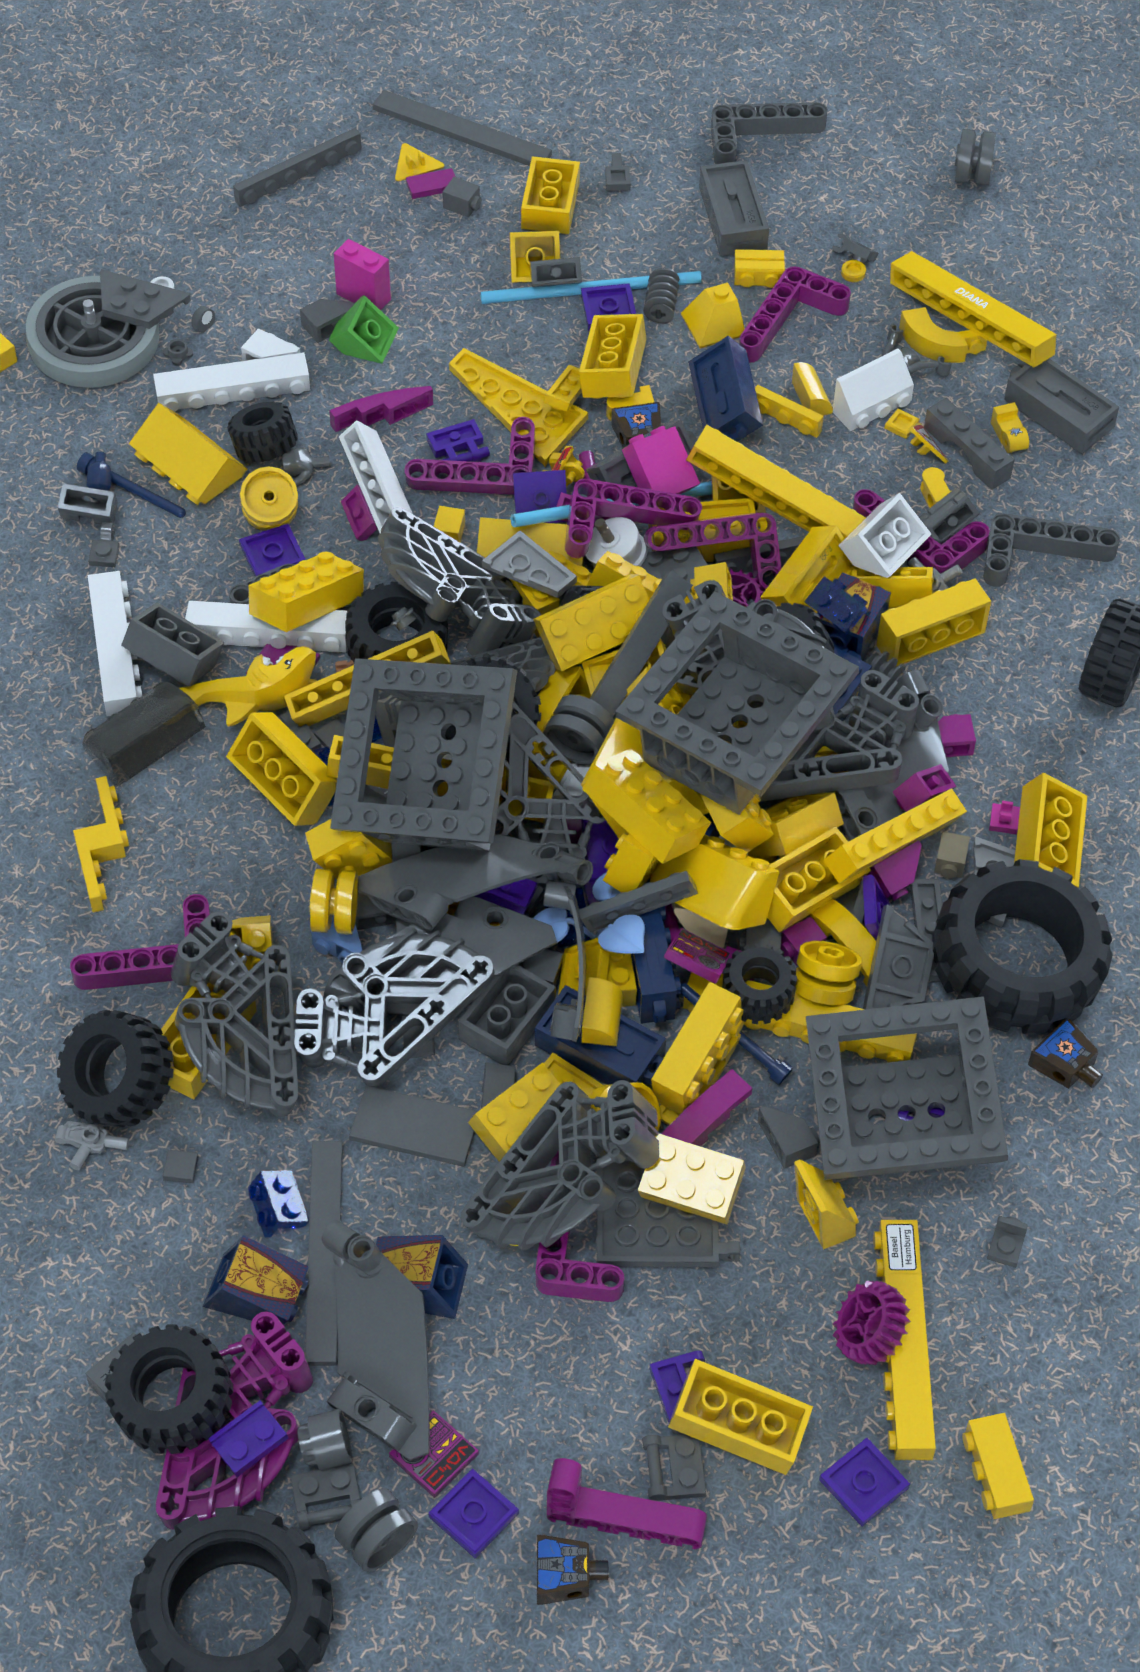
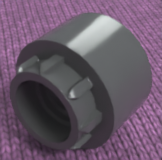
[298,1409,353,1470]

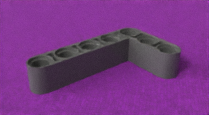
[711,102,828,164]
[983,513,1120,587]

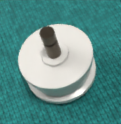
[586,517,648,568]

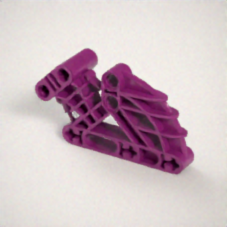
[156,1312,313,1530]

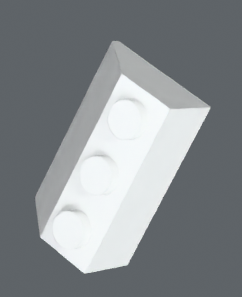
[833,349,914,431]
[838,493,931,578]

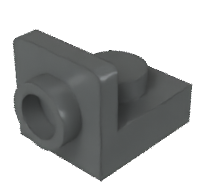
[987,1216,1028,1268]

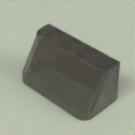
[82,682,206,788]

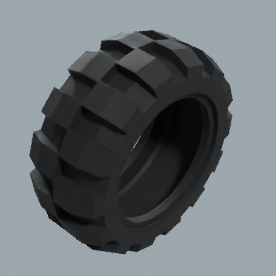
[129,1506,334,1672]

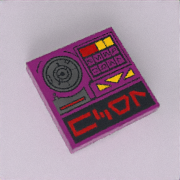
[664,928,733,984]
[389,1410,479,1498]

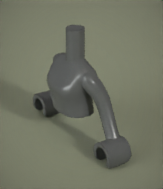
[881,324,952,376]
[267,448,330,501]

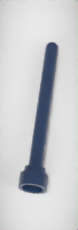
[77,452,186,518]
[681,983,793,1086]

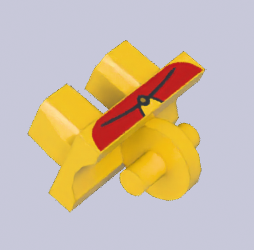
[542,446,585,488]

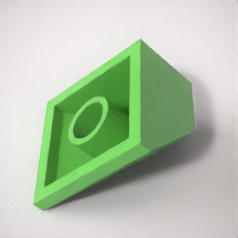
[329,295,399,364]

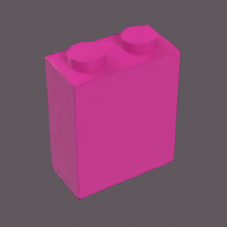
[334,239,391,310]
[622,426,700,494]

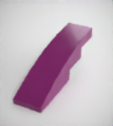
[329,386,433,432]
[661,1069,753,1146]

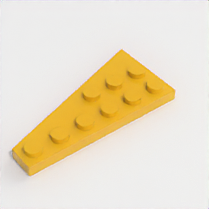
[449,348,588,467]

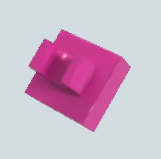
[989,801,1020,835]

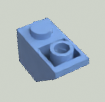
[311,915,362,964]

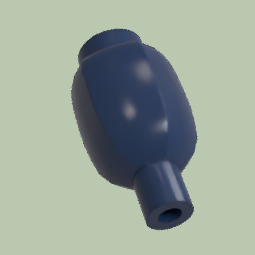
[86,452,111,499]

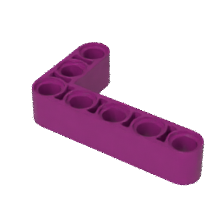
[739,266,851,363]
[404,417,535,495]
[565,479,702,558]
[853,489,990,574]
[644,513,781,589]
[70,894,210,990]
[535,1151,624,1302]
[547,1458,707,1549]

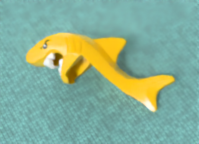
[163,646,316,727]

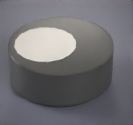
[191,306,215,333]

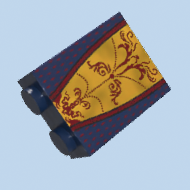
[817,572,891,661]
[203,1235,309,1325]
[376,1235,468,1319]

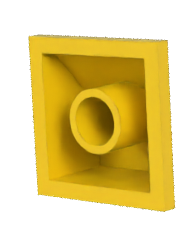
[681,282,745,349]

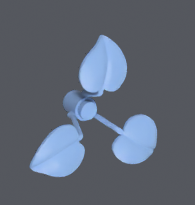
[533,872,645,954]

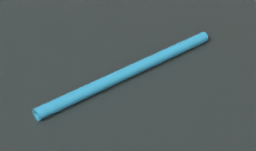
[480,271,702,304]
[510,481,712,528]

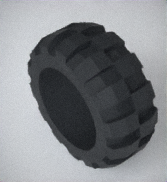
[932,859,1113,1034]

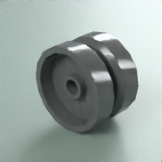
[955,129,996,185]
[543,695,614,764]
[334,1488,418,1572]

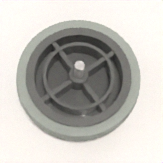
[26,276,159,388]

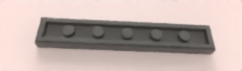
[590,570,693,718]

